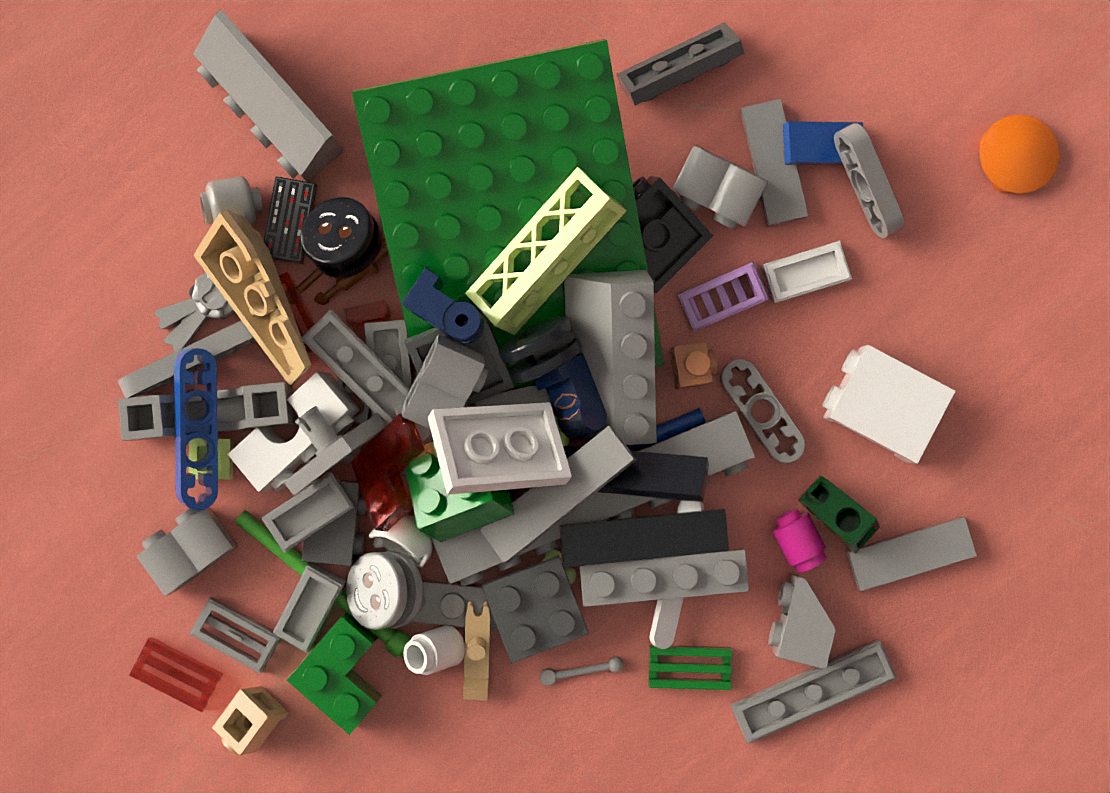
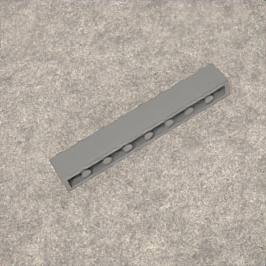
[431,411,755,587]

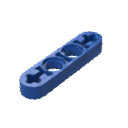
[174,348,218,511]

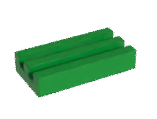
[648,645,732,690]

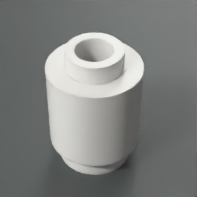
[403,625,465,675]

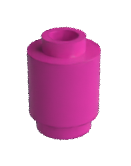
[772,509,827,573]

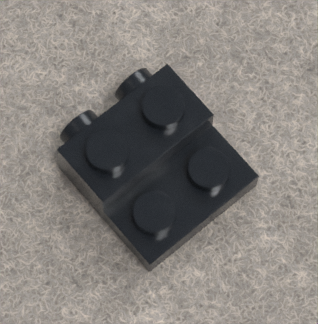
[633,176,713,293]

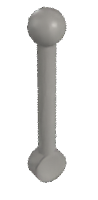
[540,657,624,686]

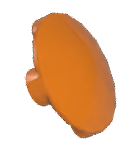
[979,114,1060,194]

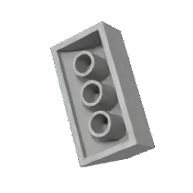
[193,10,343,182]
[564,270,657,445]

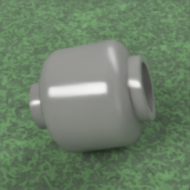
[200,176,263,226]

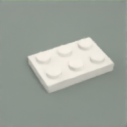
[428,402,572,495]

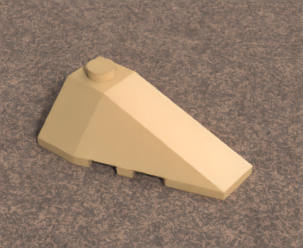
[193,210,312,386]

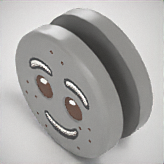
[346,551,423,630]

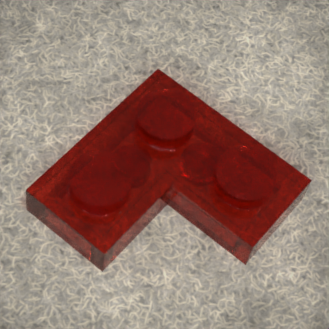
[351,413,425,532]

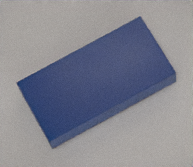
[783,121,863,165]

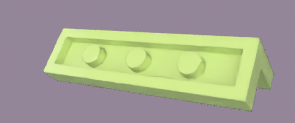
[465,167,626,335]

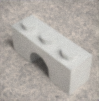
[227,372,361,492]

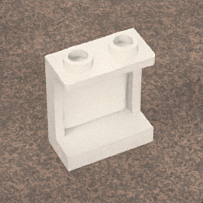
[823,345,955,464]

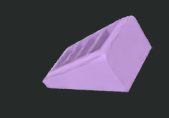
[678,262,770,331]

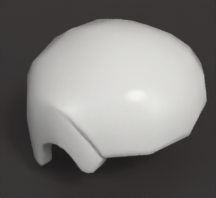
[369,512,433,568]

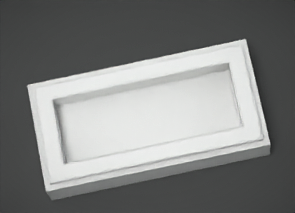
[761,241,852,304]

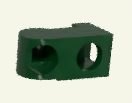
[798,476,880,554]

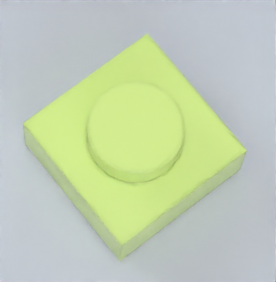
[188,438,234,480]

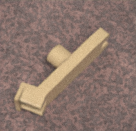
[463,601,491,701]

